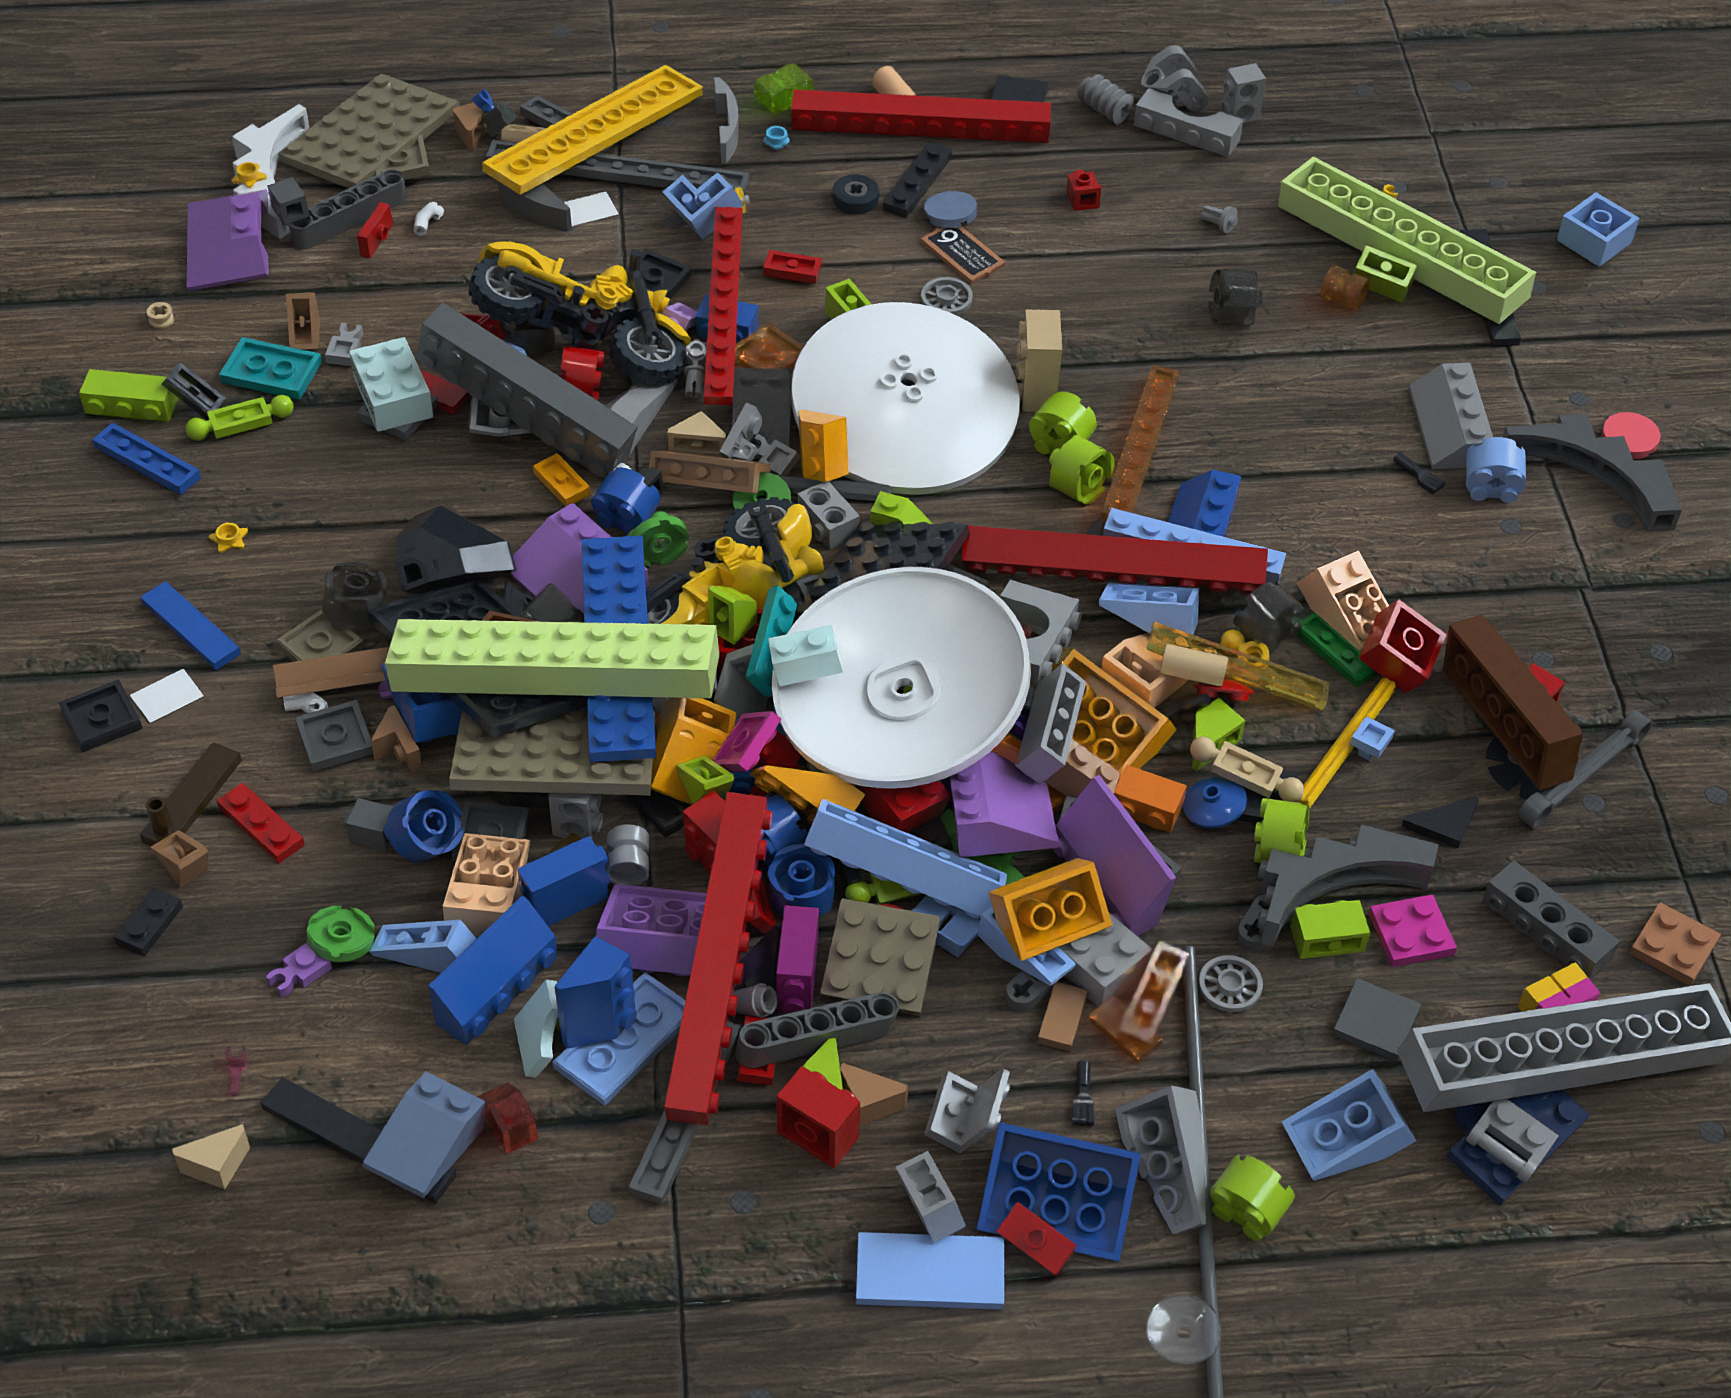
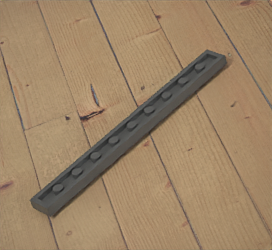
[486,140,749,196]

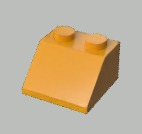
[798,409,849,482]

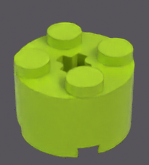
[1029,391,1097,455]
[1049,435,1115,504]
[1254,798,1309,864]
[1210,1155,1295,1241]

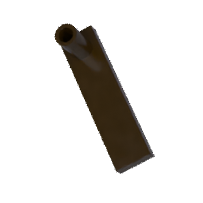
[140,742,242,846]

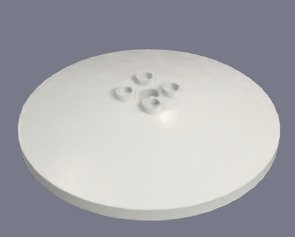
[791,302,1020,495]
[772,567,1031,788]

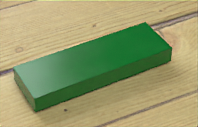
[1293,612,1379,688]

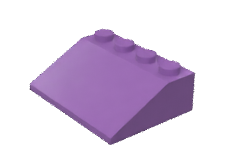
[508,503,649,623]
[948,751,1059,857]
[1053,775,1176,936]
[596,884,707,977]

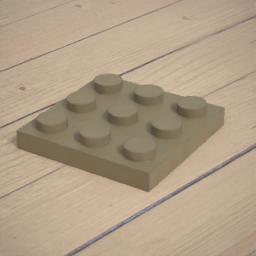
[820,898,941,1016]

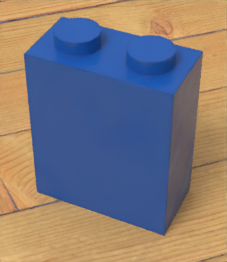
[517,836,611,926]

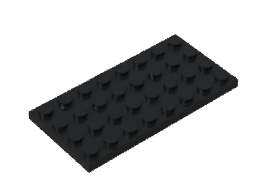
[368,577,588,738]

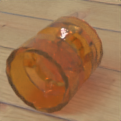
[1320,265,1370,312]

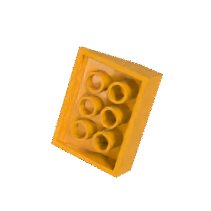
[1031,649,1177,785]

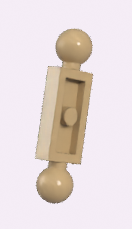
[1190,736,1304,802]

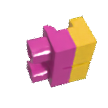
[1518,962,1600,1012]

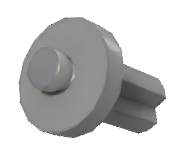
[1201,205,1238,233]

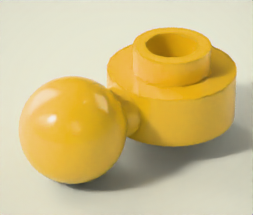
[1220,629,1270,673]

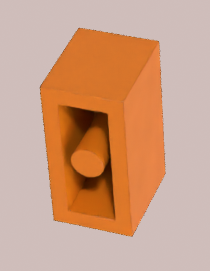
[1114,765,1187,833]

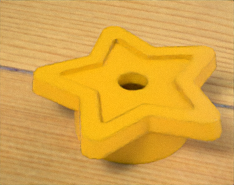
[231,162,267,188]
[209,523,248,553]

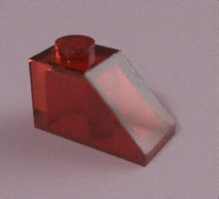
[477,1082,538,1154]

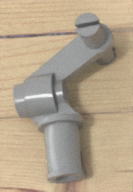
[684,339,707,400]

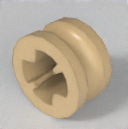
[147,302,174,329]

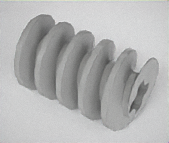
[1077,74,1134,125]

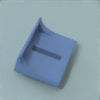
[912,895,980,957]

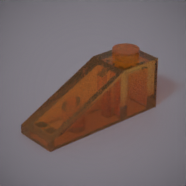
[1118,940,1190,1045]

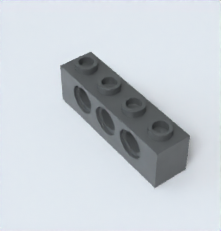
[1483,860,1620,980]

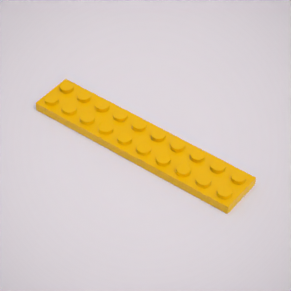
[482,65,703,195]

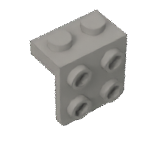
[714,644,773,718]
[924,1068,1010,1153]

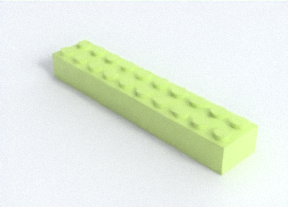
[1278,157,1536,324]
[385,619,719,698]

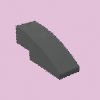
[498,181,572,231]

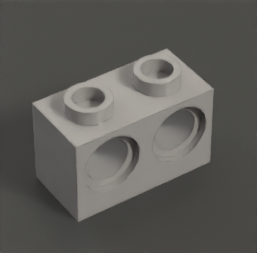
[1220,63,1266,123]
[798,481,860,550]
[549,793,603,839]
[896,1151,966,1243]

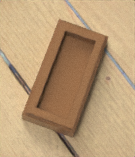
[1038,982,1088,1052]

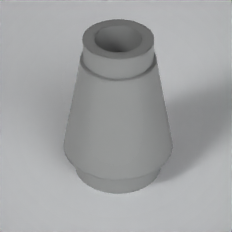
[733,983,777,1018]

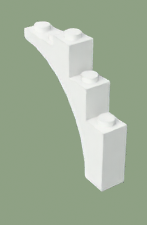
[232,104,309,239]

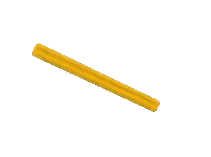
[1296,678,1396,808]

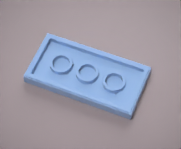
[553,972,686,1106]
[856,1232,1004,1310]

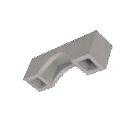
[1134,88,1243,157]

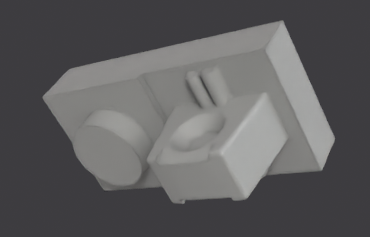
[719,403,762,461]

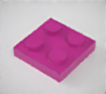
[712,711,781,772]
[1369,894,1457,967]

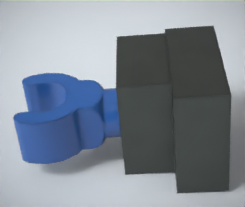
[472,89,517,137]

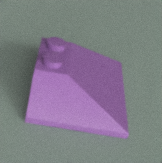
[187,189,268,291]

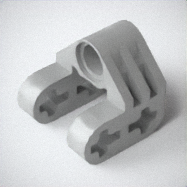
[1141,45,1209,112]

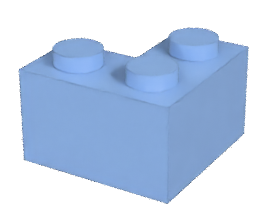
[663,172,743,239]

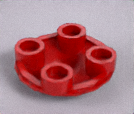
[1192,678,1255,701]

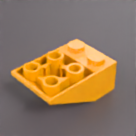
[651,697,737,805]
[749,765,865,825]

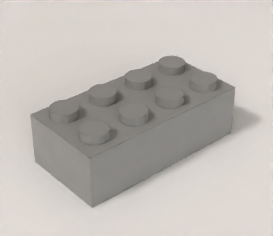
[1059,913,1152,1010]

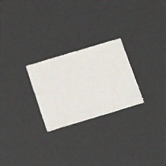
[564,192,618,226]
[130,669,204,723]

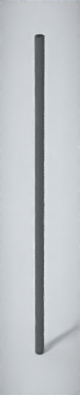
[1182,946,1223,1398]

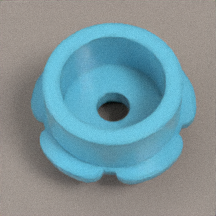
[764,126,789,150]

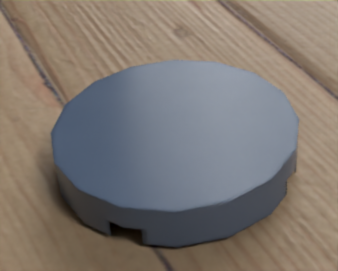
[924,191,977,228]

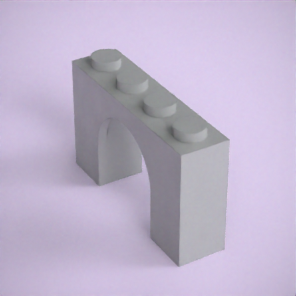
[1000,580,1081,691]

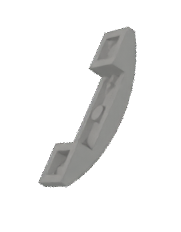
[714,77,739,164]

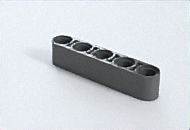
[288,169,407,250]
[735,992,899,1068]

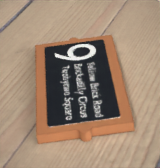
[920,226,1006,284]

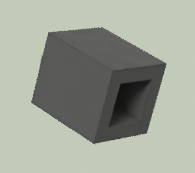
[267,177,309,225]
[344,798,393,852]

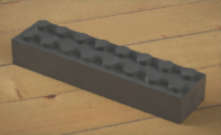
[416,302,637,479]

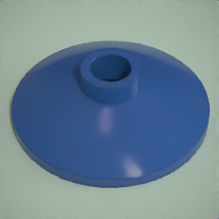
[1183,776,1247,829]

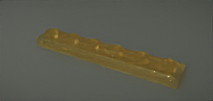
[1146,622,1330,711]

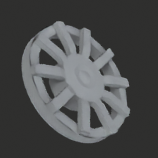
[921,277,973,316]
[1199,955,1263,1014]

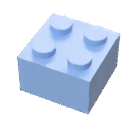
[1557,192,1639,267]

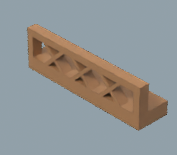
[649,451,771,493]
[273,646,390,698]

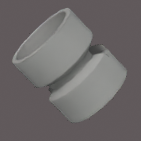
[606,824,650,886]

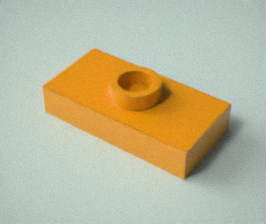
[533,453,591,507]

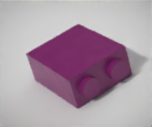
[777,905,819,1014]

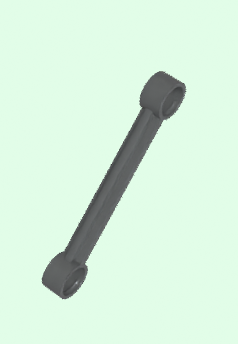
[1518,710,1653,829]

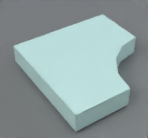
[514,980,559,1078]

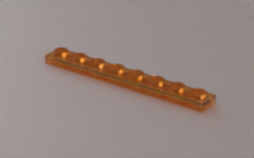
[1100,365,1180,522]

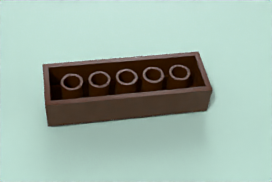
[1442,615,1583,790]

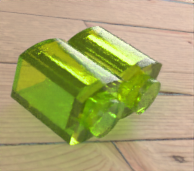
[754,64,814,114]

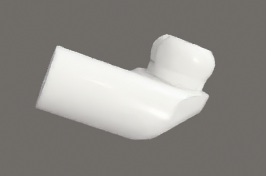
[413,202,444,236]

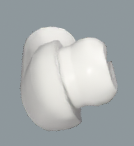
[283,692,328,714]

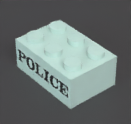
[349,337,433,432]

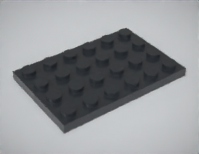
[792,522,970,626]

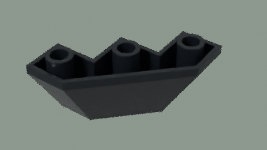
[396,505,517,595]

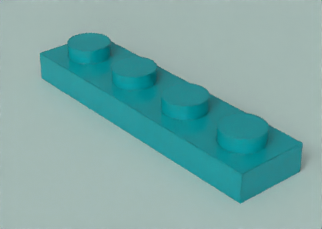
[746,585,797,697]

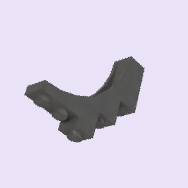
[1503,414,1682,532]
[1257,824,1439,947]

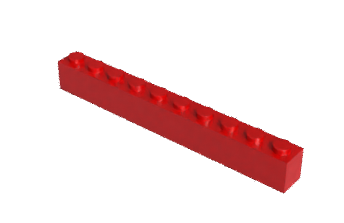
[791,90,1051,143]
[961,526,1268,595]
[664,792,773,1126]

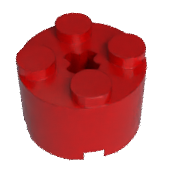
[560,347,605,401]

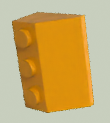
[988,858,1112,961]

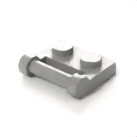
[1465,1099,1559,1183]

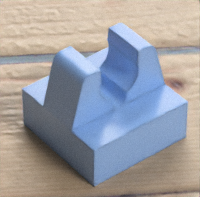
[1350,716,1395,761]

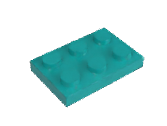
[219,337,322,400]

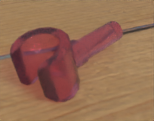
[225,1046,249,1096]

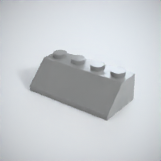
[1409,363,1493,469]

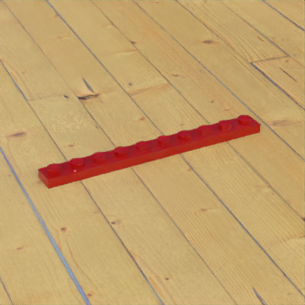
[704,207,743,405]

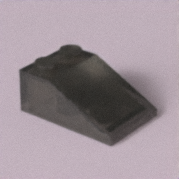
[732,368,792,449]

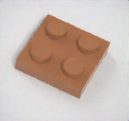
[1629,902,1721,986]

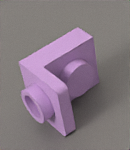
[663,302,697,332]

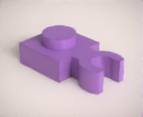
[267,943,332,998]

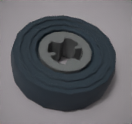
[832,174,880,214]

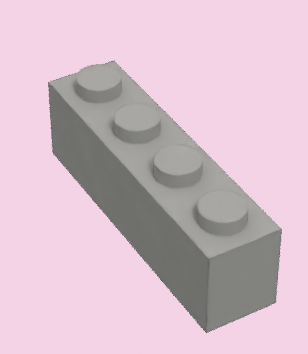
[1015,664,1086,784]

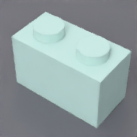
[768,625,843,686]

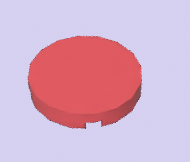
[1601,412,1661,459]

